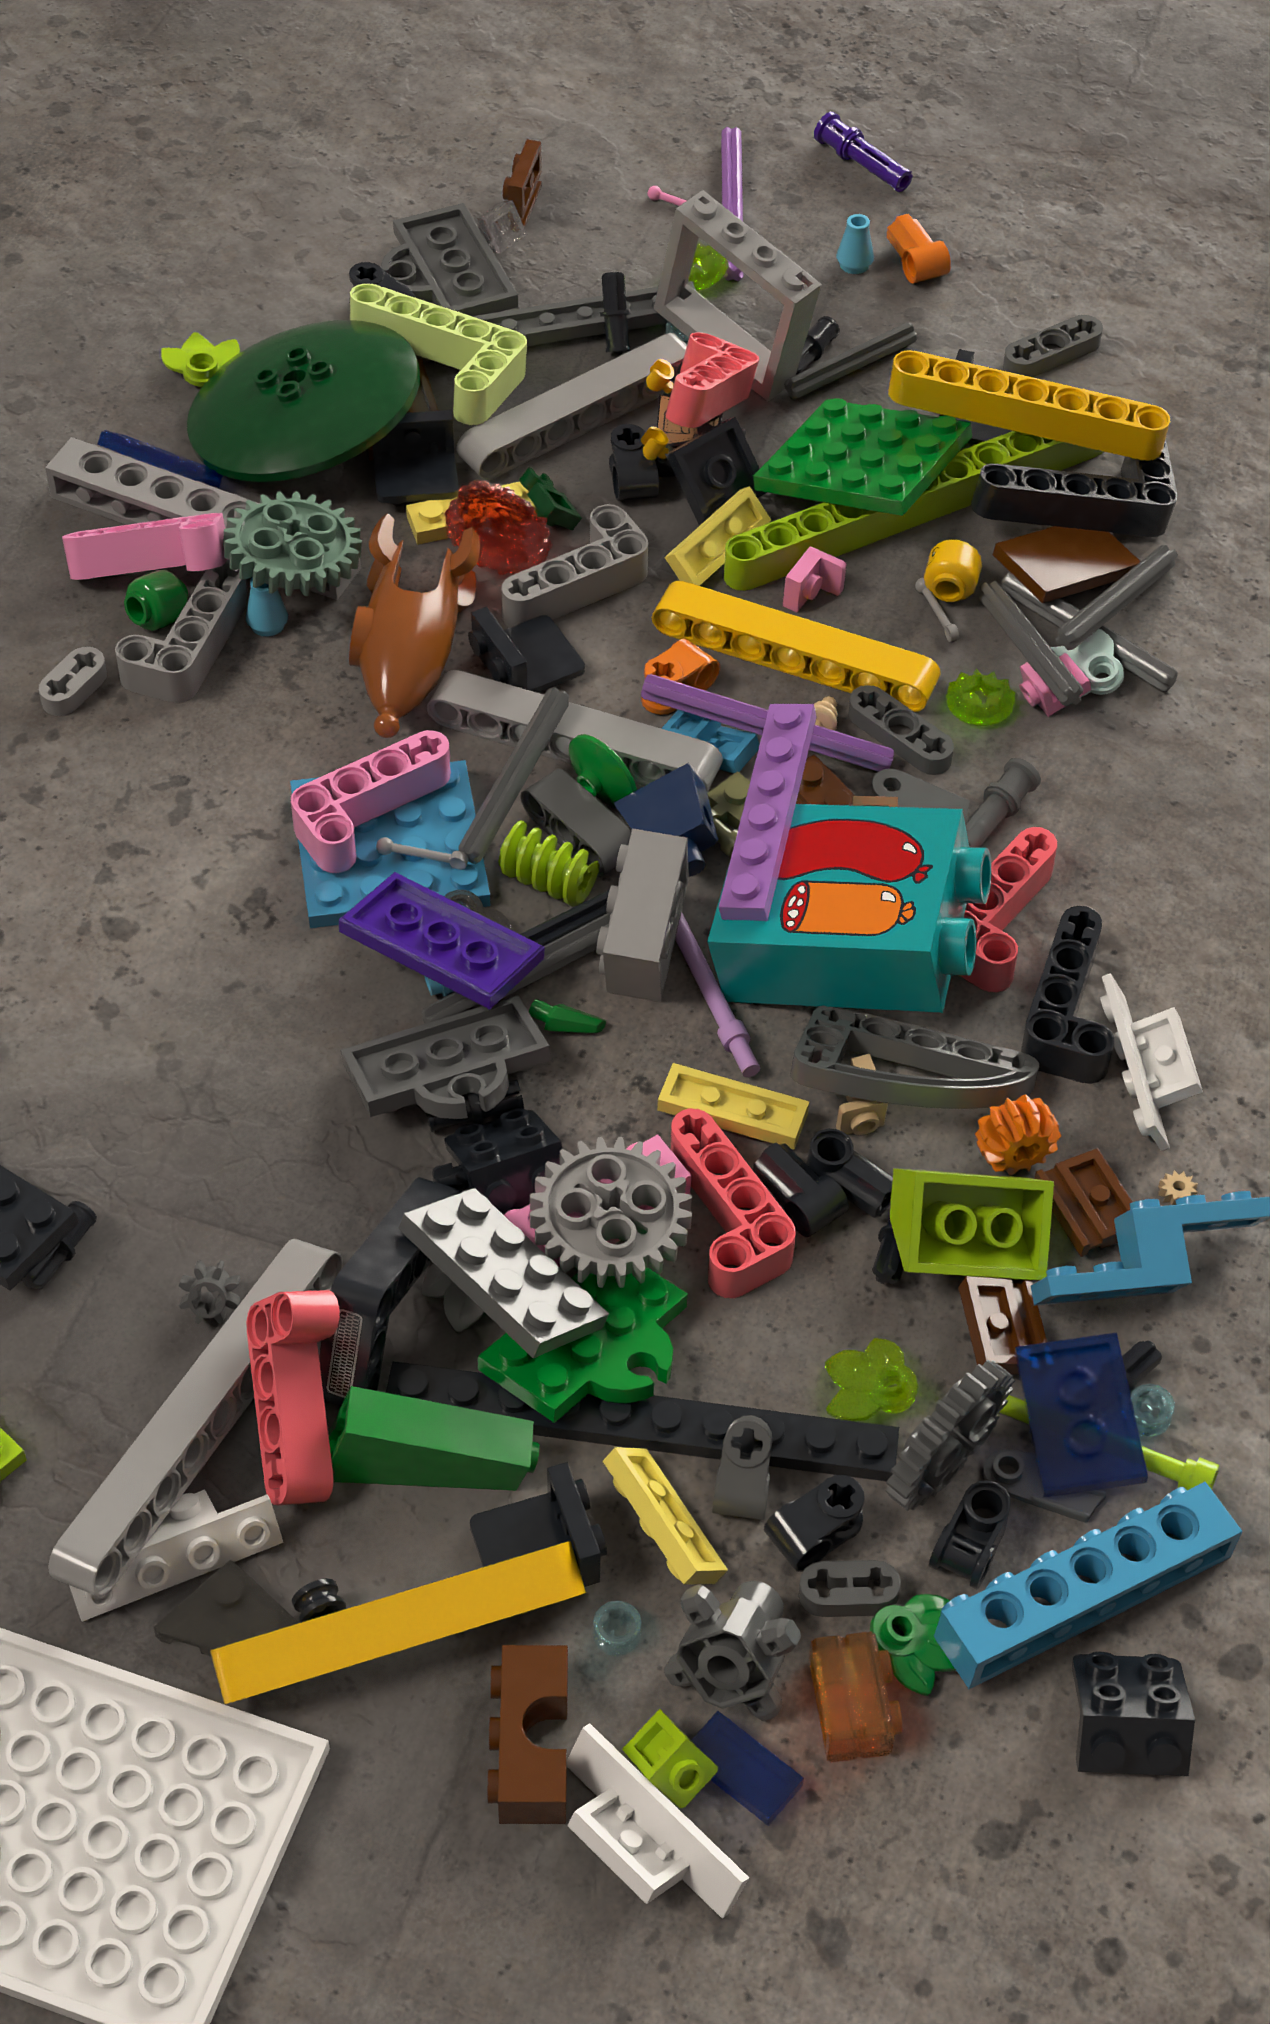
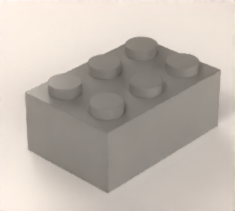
[596,828,689,1002]

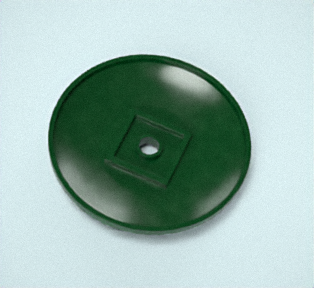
[187,320,420,482]

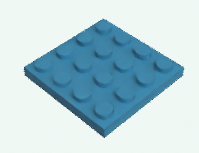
[290,760,490,928]

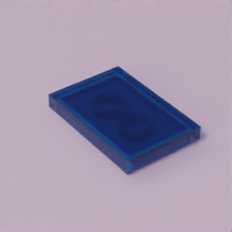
[1015,1332,1148,1498]

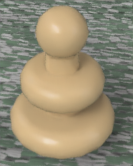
[814,696,838,731]

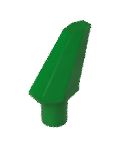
[529,999,607,1033]

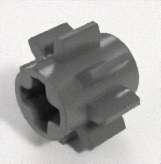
[179,1260,241,1324]

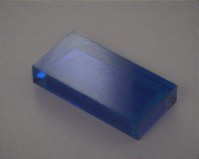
[691,1711,804,1826]

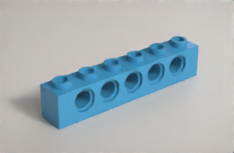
[934,1482,1243,1689]

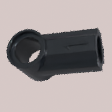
[806,1128,893,1218]
[753,1142,849,1237]

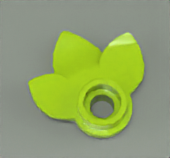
[161,332,240,387]

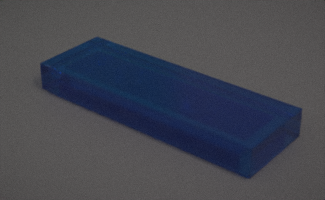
[97,430,223,488]

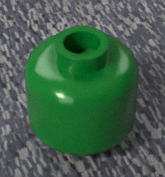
[124,570,188,631]

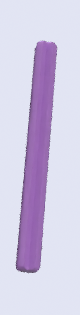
[721,127,743,281]
[641,674,894,772]

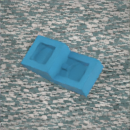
[661,710,760,773]

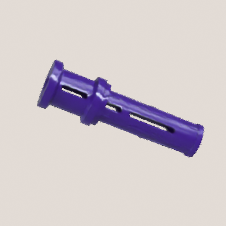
[814,111,913,192]

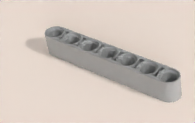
[456,333,687,480]
[427,670,723,793]

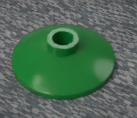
[568,734,637,809]

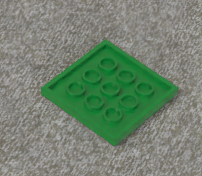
[753,398,972,516]

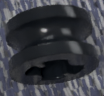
[292,1578,346,1623]

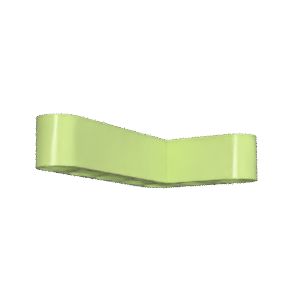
[350,284,527,425]

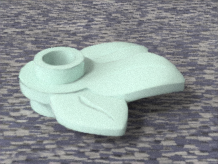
[1051,629,1124,697]

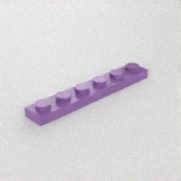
[719,704,817,921]

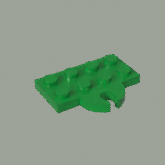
[478,1267,688,1423]

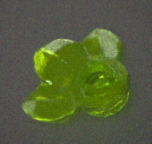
[825,1338,919,1421]

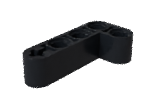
[1021,906,1114,1084]

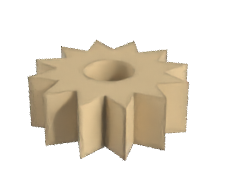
[1158,1170,1198,1205]

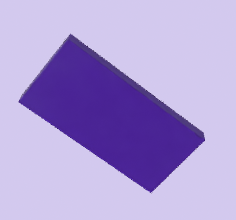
[339,872,545,1009]

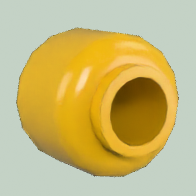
[924,540,982,602]

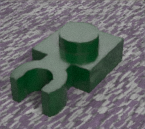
[519,467,582,531]

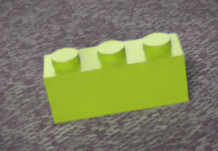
[890,1168,1054,1280]

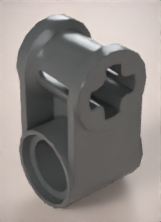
[712,1415,772,1520]

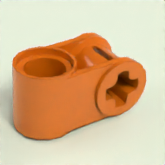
[641,639,720,715]

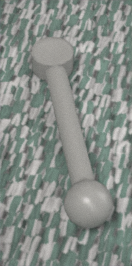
[915,577,959,642]
[376,837,469,870]

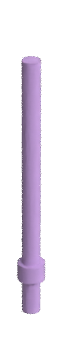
[675,912,760,1077]

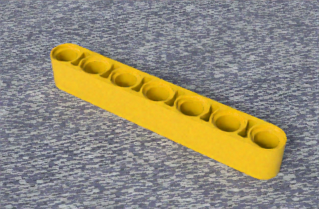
[888,350,1170,461]
[651,581,941,712]
[210,1541,586,1704]

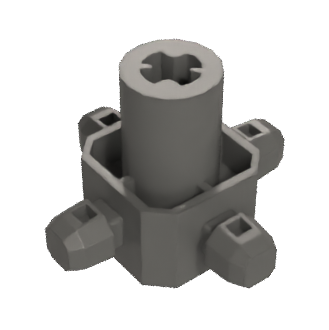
[664,1581,801,1721]

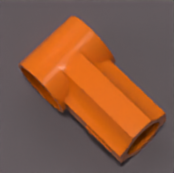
[887,214,951,283]

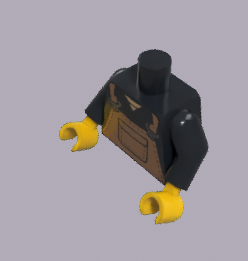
[641,359,746,477]

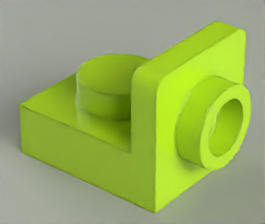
[622,1709,718,1808]

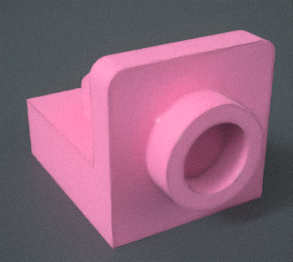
[783,546,846,612]
[1019,653,1091,717]

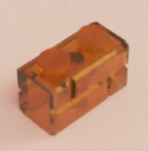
[808,1631,903,1763]

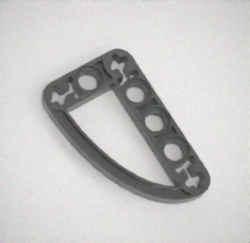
[790,1006,1039,1109]

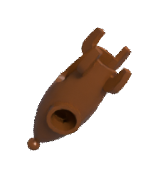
[349,513,480,738]

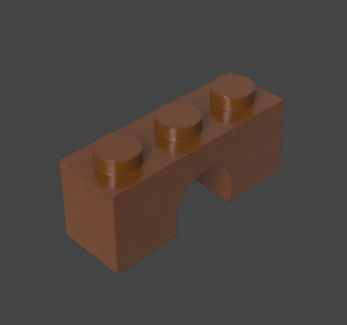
[487,1645,568,1824]

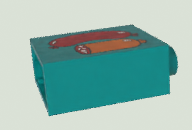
[707,804,991,1013]

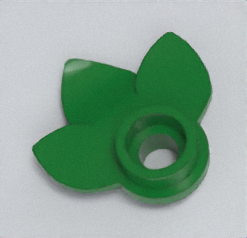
[870,1594,956,1696]

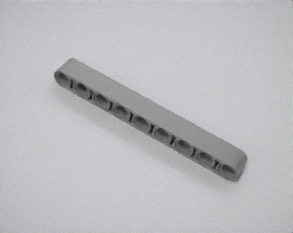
[48,1238,343,1597]

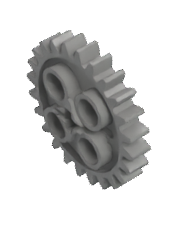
[530,1137,692,1288]

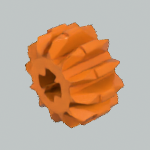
[975,1094,1061,1175]

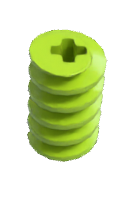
[498,820,600,907]

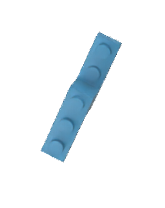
[1031,1191,1270,1306]

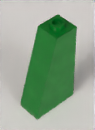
[328,1386,539,1491]

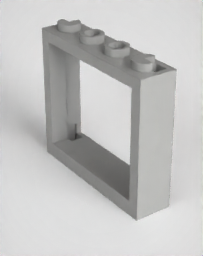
[654,190,822,402]

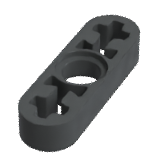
[1003,315,1103,377]
[848,685,954,775]

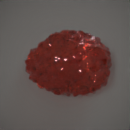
[444,480,553,575]

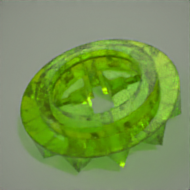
[688,242,728,291]
[946,668,1015,726]

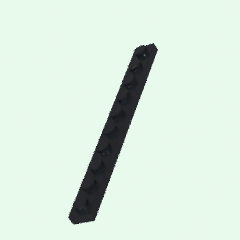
[386,1361,900,1482]

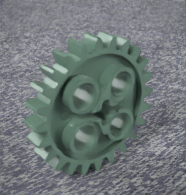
[223,492,362,596]

